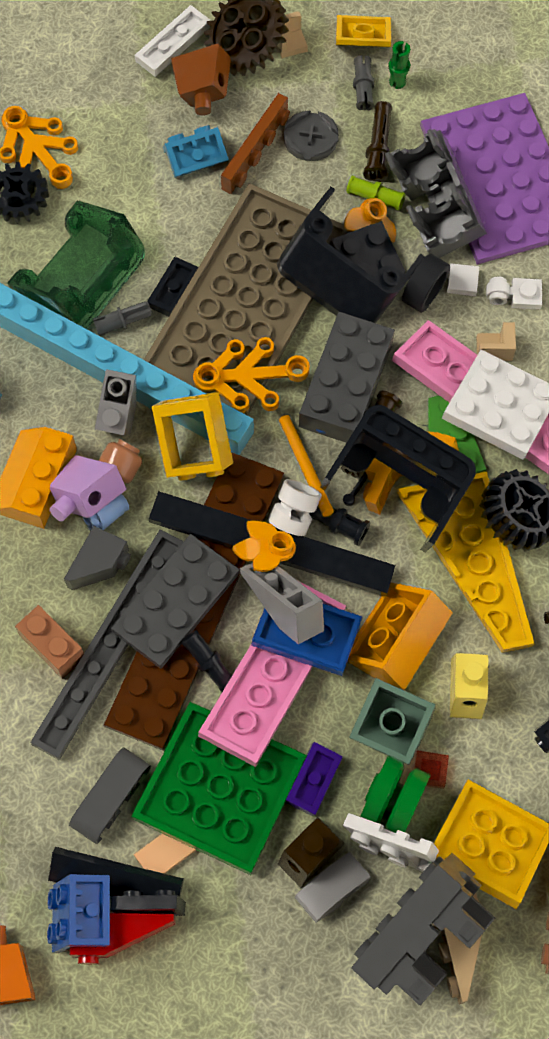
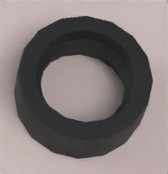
[402,253,450,313]

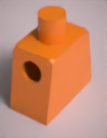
[0,925,35,1005]

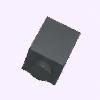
[64,526,131,590]

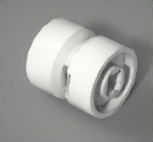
[269,479,322,536]

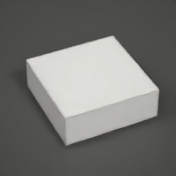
[447,263,479,296]

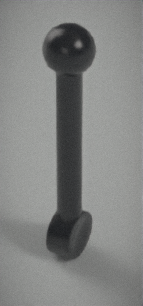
[343,471,368,506]

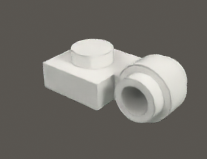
[486,277,542,309]

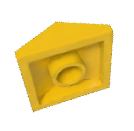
[336,15,391,47]

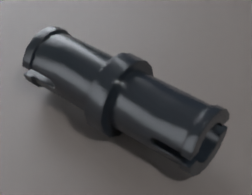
[181,630,232,692]

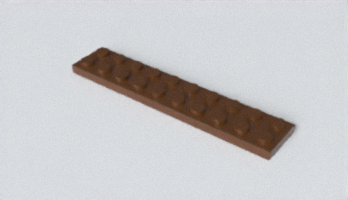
[104,452,284,751]

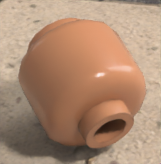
[98,439,142,484]

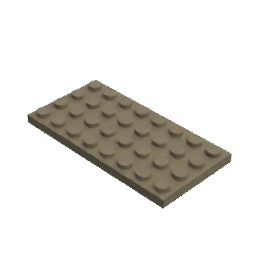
[144,183,350,416]

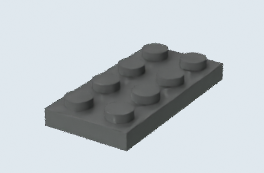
[111,534,240,669]

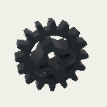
[0,162,49,224]

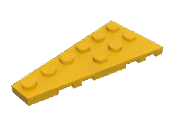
[397,471,534,653]

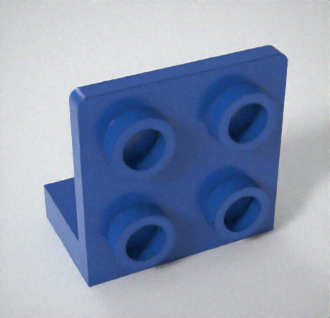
[47,874,110,953]

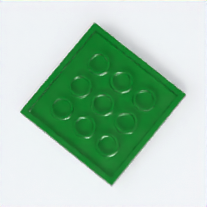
[131,702,307,876]

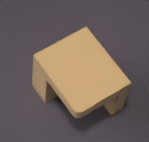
[278,11,308,58]
[476,322,516,361]

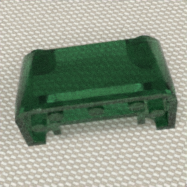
[7,200,145,329]

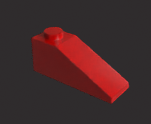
[70,913,176,965]

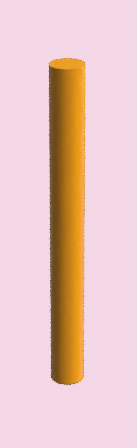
[279,415,334,517]

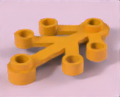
[0,106,78,189]
[193,337,310,413]

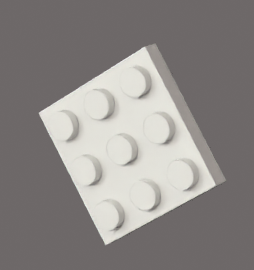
[442,350,549,460]

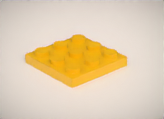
[434,779,549,909]

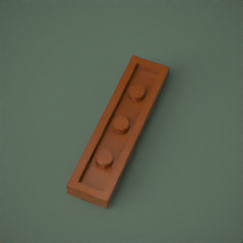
[221,93,290,194]

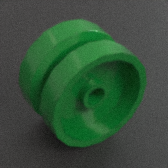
[360,755,431,833]

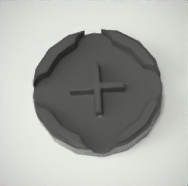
[283,110,338,161]

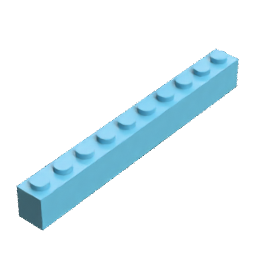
[0,283,254,455]

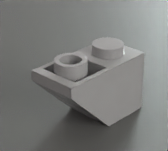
[95,369,137,435]

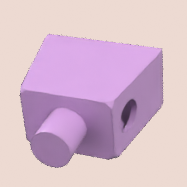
[50,455,126,521]

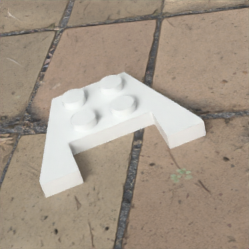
[343,813,439,872]

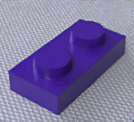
[286,742,343,816]

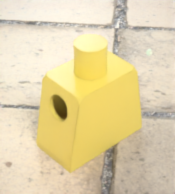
[450,653,488,719]

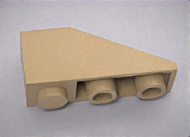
[432,893,482,1004]

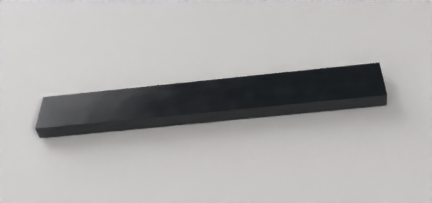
[149,491,396,597]

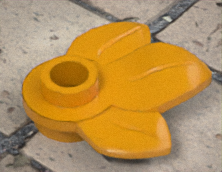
[344,198,396,243]
[232,521,296,572]

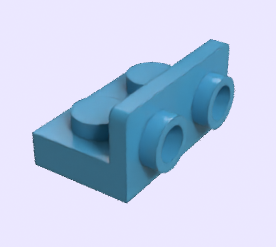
[163,125,229,178]

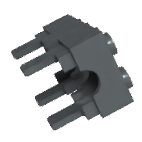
[385,129,487,258]
[351,853,496,1006]

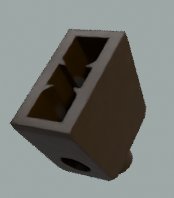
[278,817,345,888]

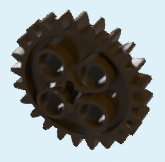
[204,0,289,76]

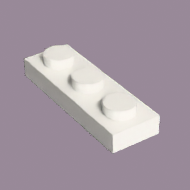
[135,5,211,77]

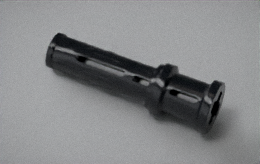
[279,499,371,546]

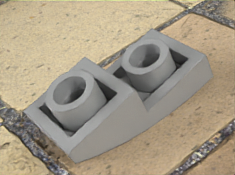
[295,852,371,923]

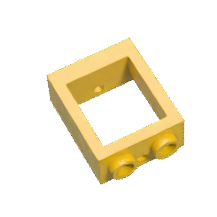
[151,392,233,481]

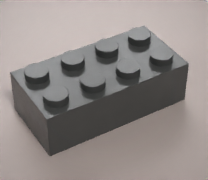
[299,312,395,443]

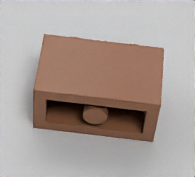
[15,605,84,679]

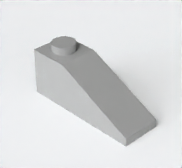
[240,562,324,644]

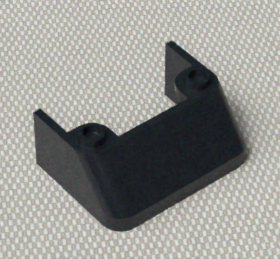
[277,186,425,323]
[320,405,476,553]

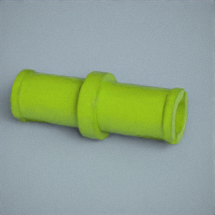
[346,175,406,211]

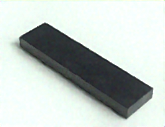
[48,847,184,898]

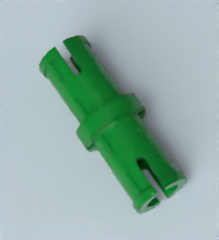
[388,41,411,89]

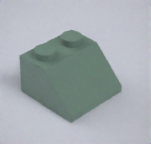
[349,678,436,765]

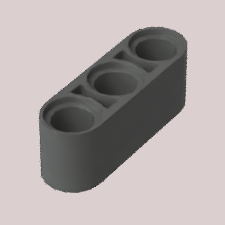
[69,747,151,844]

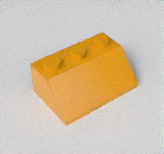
[0,427,77,529]
[347,582,453,690]

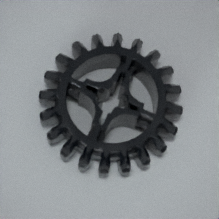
[479,469,549,552]

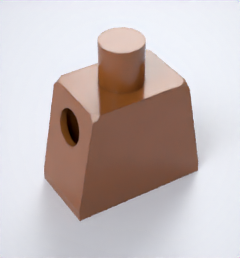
[171,43,231,116]

